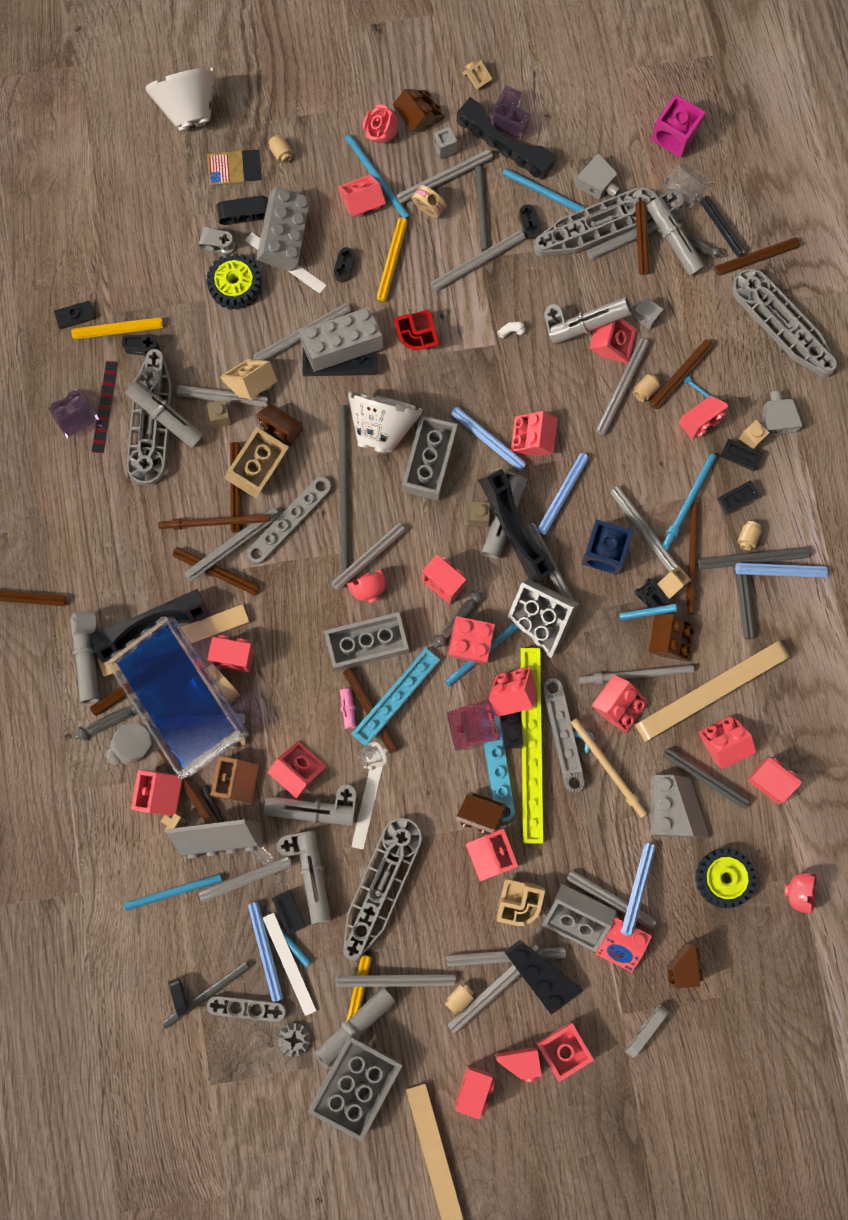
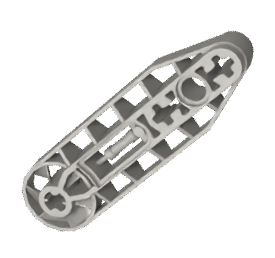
[534,187,658,257]
[732,269,837,378]
[126,349,173,486]
[343,818,422,960]

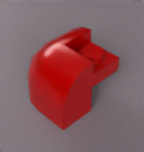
[393,309,439,350]

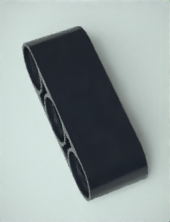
[216,196,268,225]

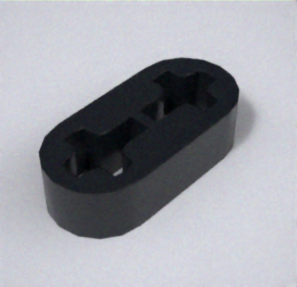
[519,204,540,240]
[334,247,355,283]
[168,978,189,1017]

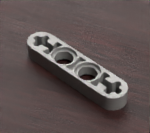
[207,996,286,1022]

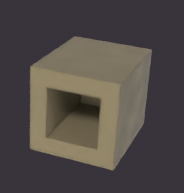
[207,400,231,429]
[469,502,490,527]

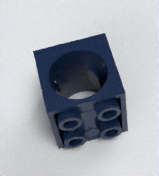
[581,519,633,575]

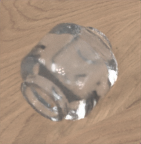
[358,742,388,771]

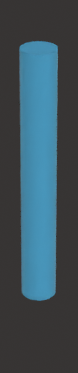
[620,604,678,620]
[279,925,312,967]

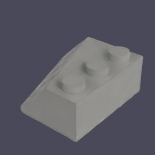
[507,579,579,659]
[650,775,710,838]

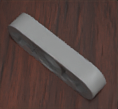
[625,1004,669,1058]

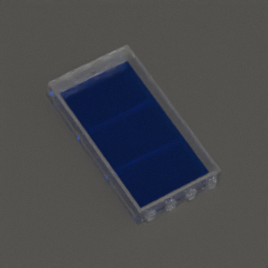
[106,617,249,780]

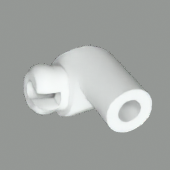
[497,322,526,339]

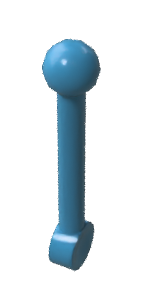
[683,376,715,398]

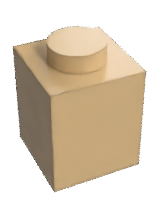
[738,420,769,449]
[657,566,691,599]

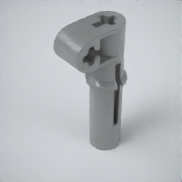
[646,189,705,276]
[544,297,633,344]
[124,367,203,448]
[481,468,527,559]
[70,611,100,704]
[264,785,356,826]
[277,831,331,925]
[312,988,395,1070]

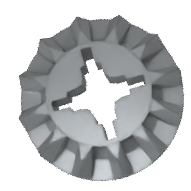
[278,1023,310,1057]

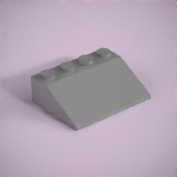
[166,819,263,859]
[308,1036,402,1142]

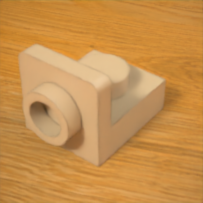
[462,60,492,90]

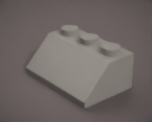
[542,884,616,952]

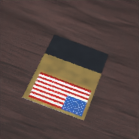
[207,149,261,185]

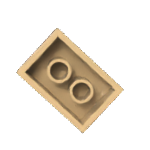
[224,427,289,499]

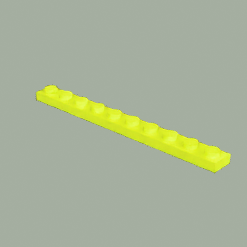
[520,648,543,844]

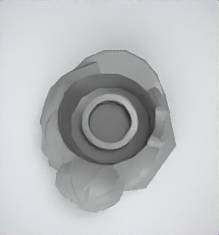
[106,723,152,765]

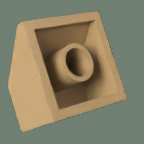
[220,359,277,400]

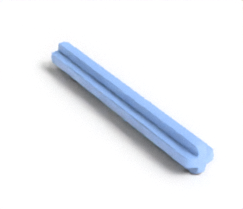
[451,407,526,471]
[538,453,589,535]
[735,563,828,578]
[621,843,656,936]
[248,902,283,1002]

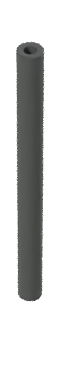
[475,166,488,251]
[161,961,250,1029]

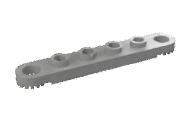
[247,477,331,565]
[543,678,584,793]

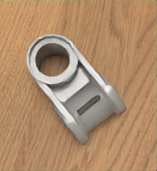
[198,227,236,254]

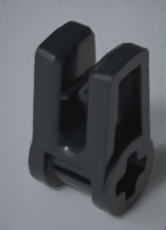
[122,334,160,356]
[634,578,673,608]

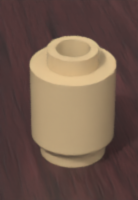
[268,135,293,163]
[633,374,660,402]
[737,521,761,551]
[445,984,474,1015]

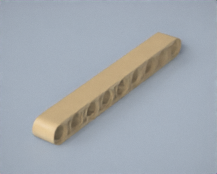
[635,640,790,742]

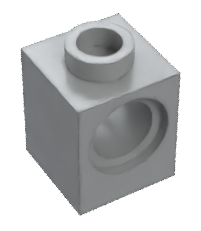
[433,127,457,159]
[632,297,663,330]

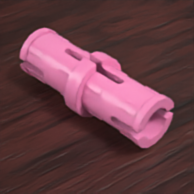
[340,688,357,729]

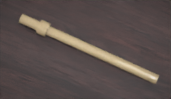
[570,718,647,818]

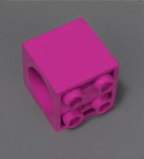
[650,94,706,158]

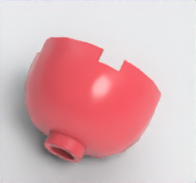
[363,104,399,143]
[346,569,386,603]
[785,873,817,914]

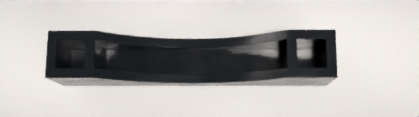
[457,97,556,180]
[478,469,555,581]
[91,589,209,664]

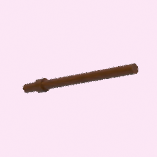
[686,502,698,614]
[158,515,271,530]

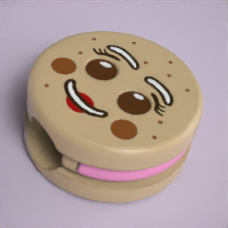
[412,185,446,218]

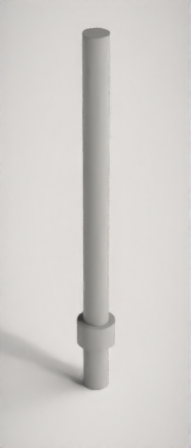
[578,665,694,685]

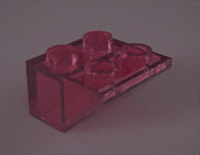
[446,702,500,750]

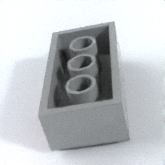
[256,186,310,271]
[299,307,383,372]
[402,415,458,501]
[324,612,409,672]

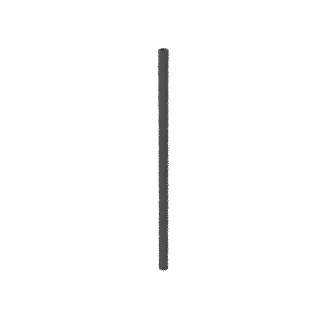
[339,405,349,588]

